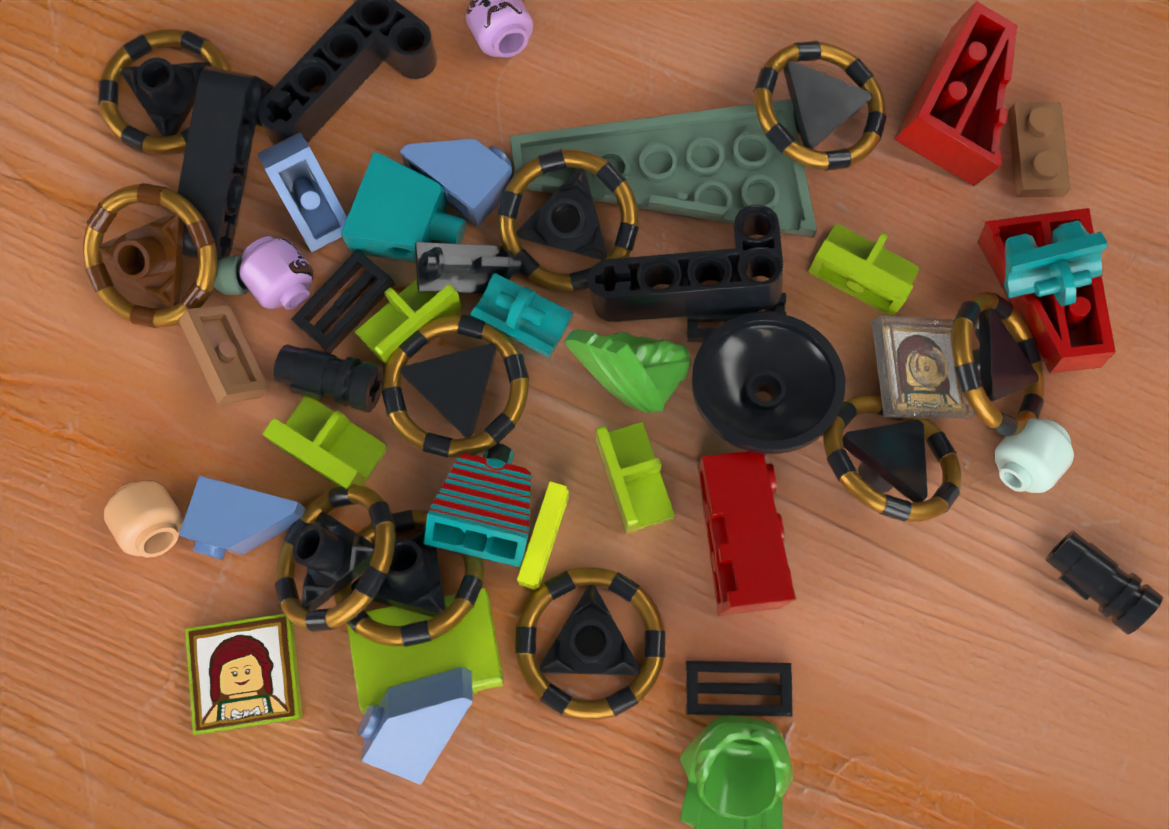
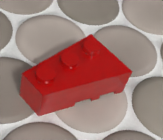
[894,1,1017,186]
[978,208,1116,373]
[697,451,796,616]

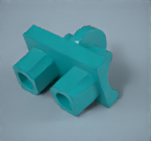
[1004,220,1108,306]
[470,273,573,359]

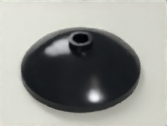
[691,312,845,454]

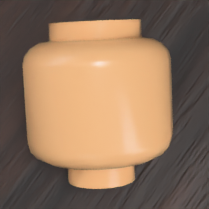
[104,481,184,557]

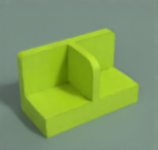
[808,224,919,318]
[355,279,463,366]
[262,396,388,489]
[595,422,675,534]

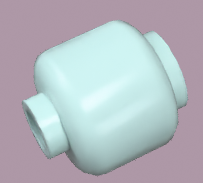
[994,418,1074,493]

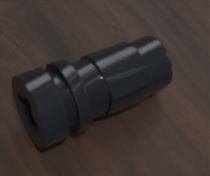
[274,344,384,412]
[1045,530,1163,635]

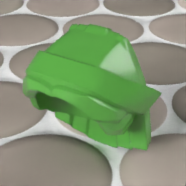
[564,329,691,413]
[679,715,794,829]

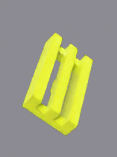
[517,481,569,591]

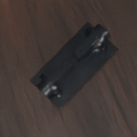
[415,242,521,294]

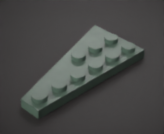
[510,99,817,238]

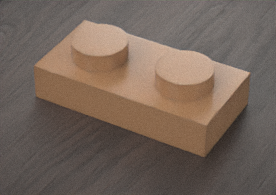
[1008,102,1071,197]
[178,305,269,405]

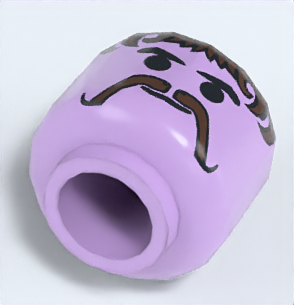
[466,0,533,58]
[239,236,314,310]

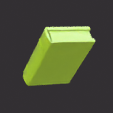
[347,588,504,714]

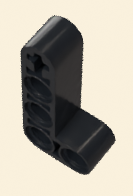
[258,0,437,145]
[177,66,273,260]
[587,204,783,322]

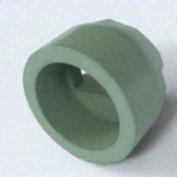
[214,255,249,296]

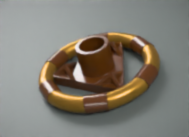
[83,183,217,328]

